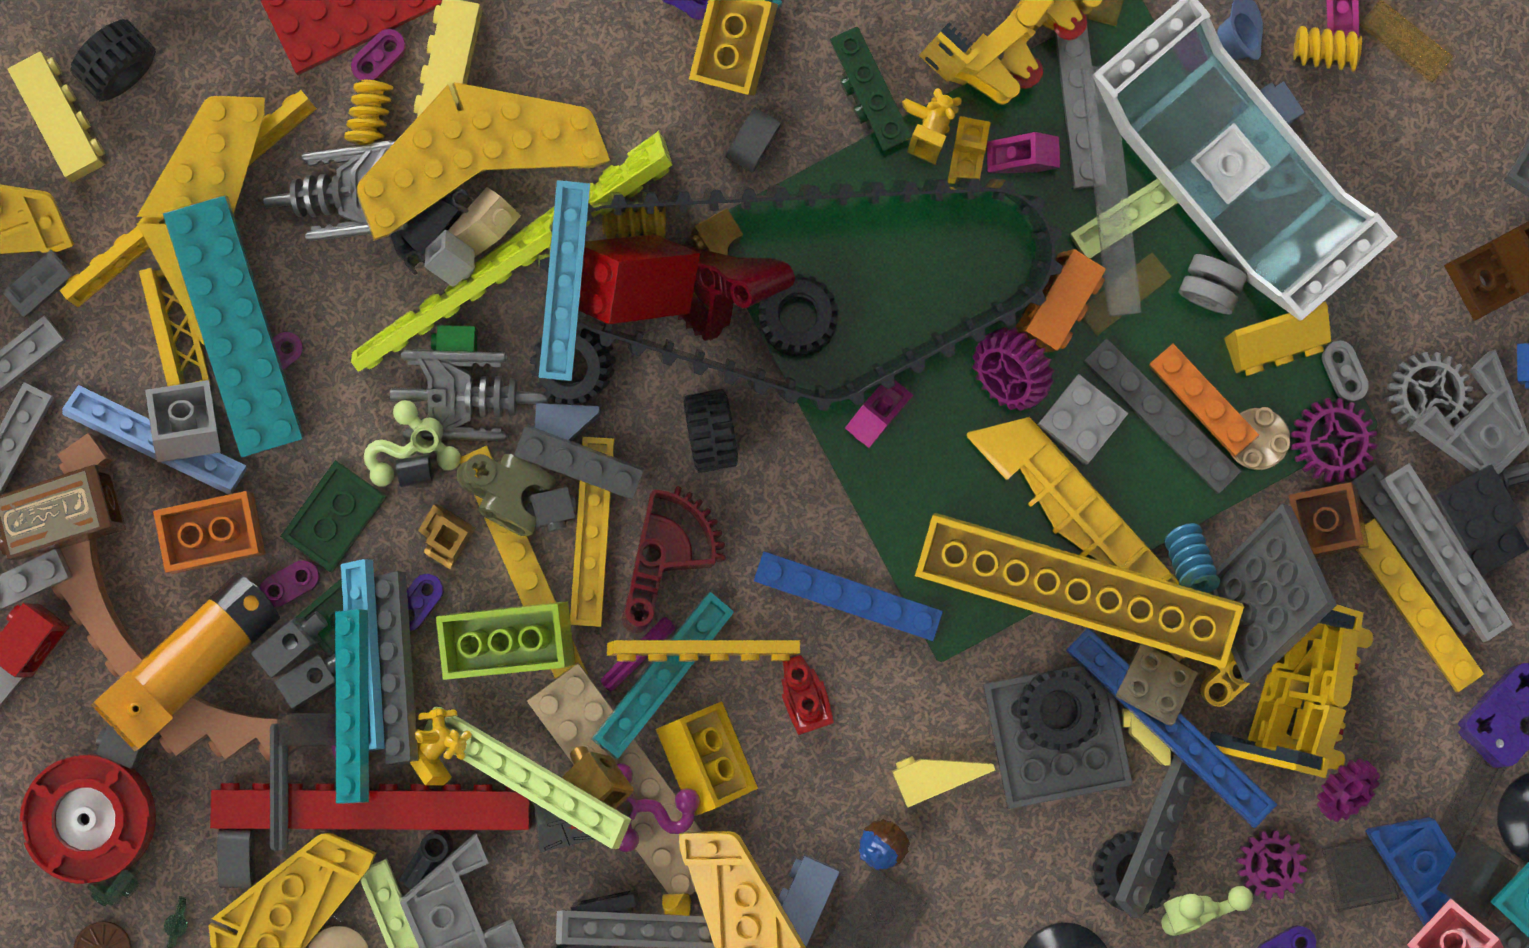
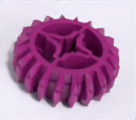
[972,327,1054,411]
[1291,398,1377,483]

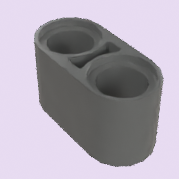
[725,107,782,173]
[217,829,255,888]

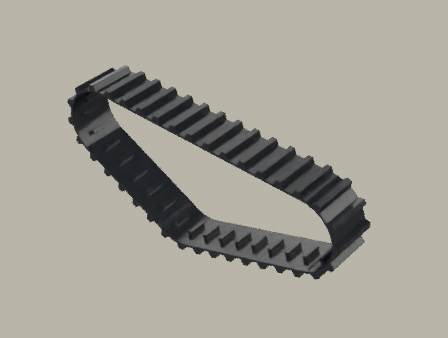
[538,177,1063,411]

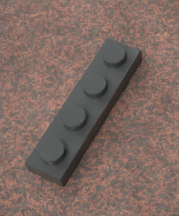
[514,424,644,500]

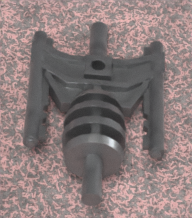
[263,140,408,241]
[390,349,548,441]

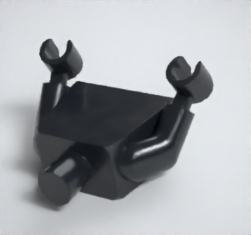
[390,189,475,275]

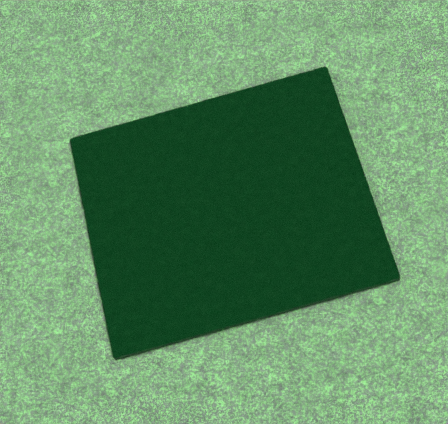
[728,0,1378,662]

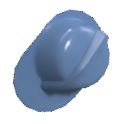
[1217,0,1263,60]

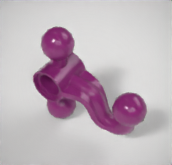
[617,763,700,852]

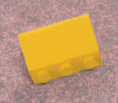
[1224,302,1331,376]
[656,701,758,816]

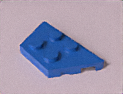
[1365,817,1466,926]

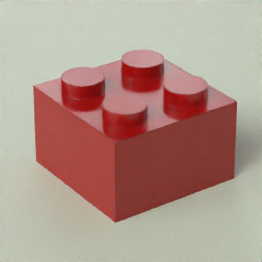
[0,603,70,677]

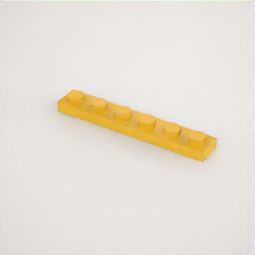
[570,437,615,627]
[1356,518,1484,692]
[607,640,800,662]

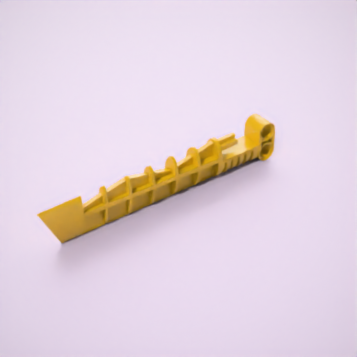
[967,417,1250,707]

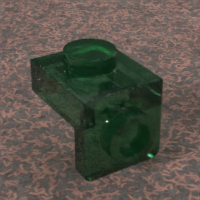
[87,866,141,906]

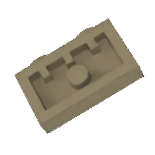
[1116,644,1198,726]

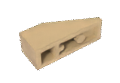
[447,187,521,258]

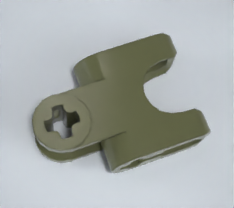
[456,454,556,536]

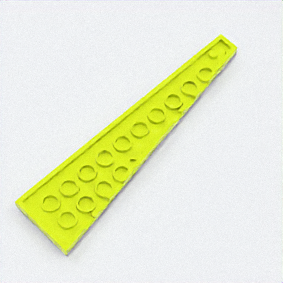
[351,131,672,372]

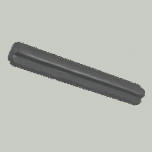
[270,723,288,851]

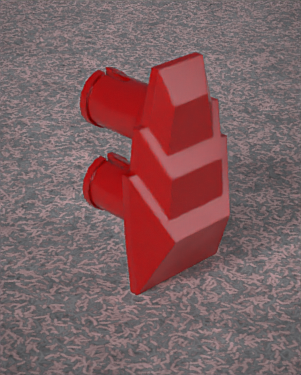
[781,655,834,735]

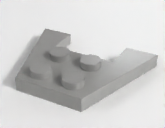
[1410,350,1529,475]
[399,833,524,948]

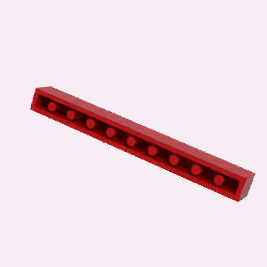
[210,783,532,830]

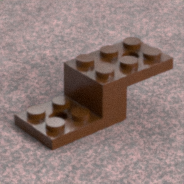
[1444,221,1529,321]

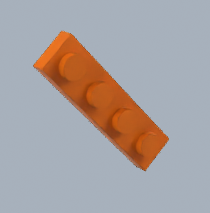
[1149,344,1259,458]

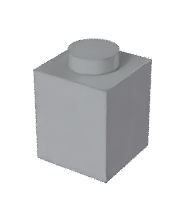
[424,230,475,287]

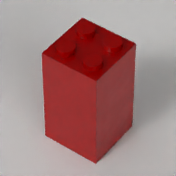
[578,234,700,324]

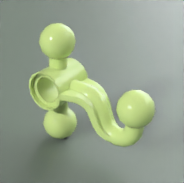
[364,400,461,487]
[1161,886,1253,936]

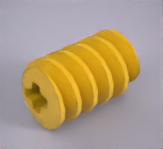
[1293,26,1362,72]
[344,79,394,146]
[602,206,666,239]

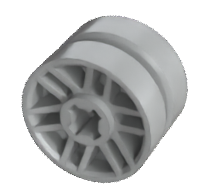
[1178,254,1247,314]

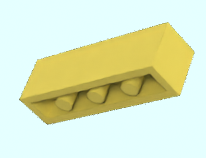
[414,0,483,117]
[8,51,105,183]

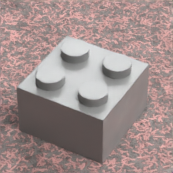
[1037,374,1128,466]
[145,380,221,462]

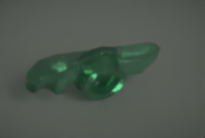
[164,896,188,948]

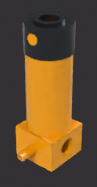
[91,573,280,751]

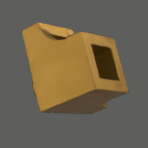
[689,208,743,255]
[418,503,476,569]

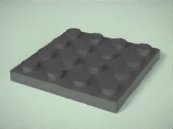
[1216,504,1337,684]
[983,665,1133,809]

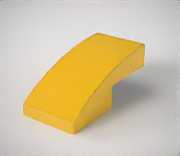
[948,116,990,184]

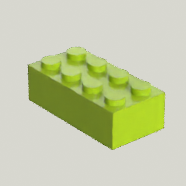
[436,601,575,680]

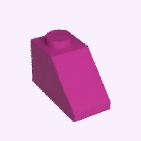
[987,132,1060,173]
[845,379,913,448]

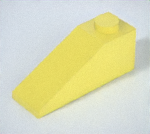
[892,756,995,807]

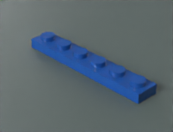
[754,551,943,641]

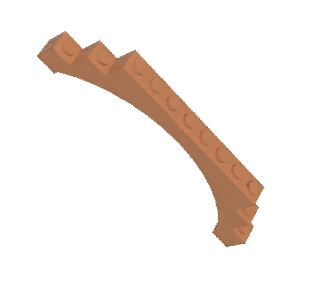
[35,433,311,761]

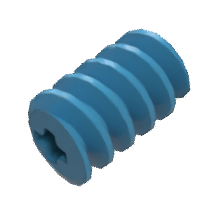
[1165,523,1220,593]

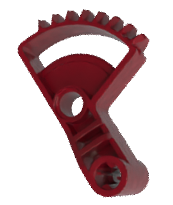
[678,245,795,341]
[622,486,726,633]

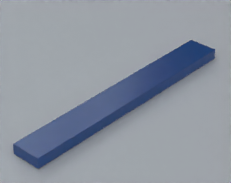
[1066,628,1277,828]

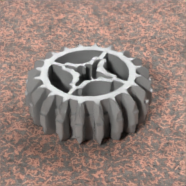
[1387,352,1473,436]

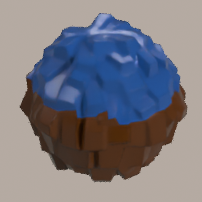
[859,819,910,870]

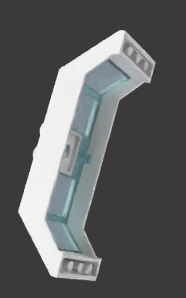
[1092,0,1398,321]

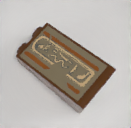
[0,464,126,561]

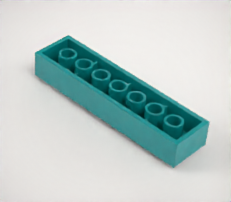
[163,195,304,457]

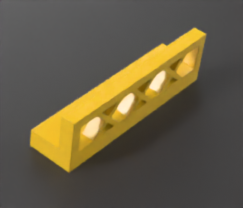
[139,268,212,386]

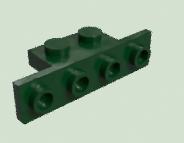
[829,27,911,152]

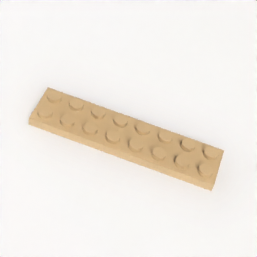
[527,663,702,902]

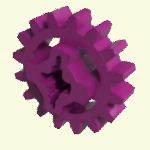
[1317,758,1381,822]
[1236,830,1307,900]

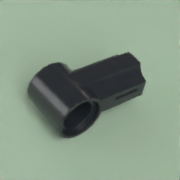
[396,455,434,488]
[399,830,453,889]

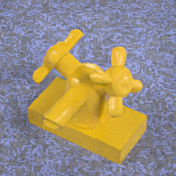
[902,88,962,165]
[410,708,472,786]

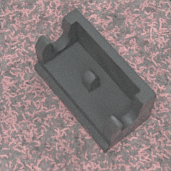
[4,250,75,317]

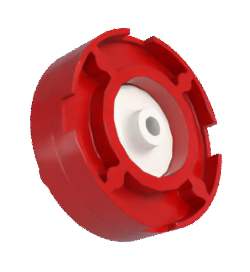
[20,754,156,884]

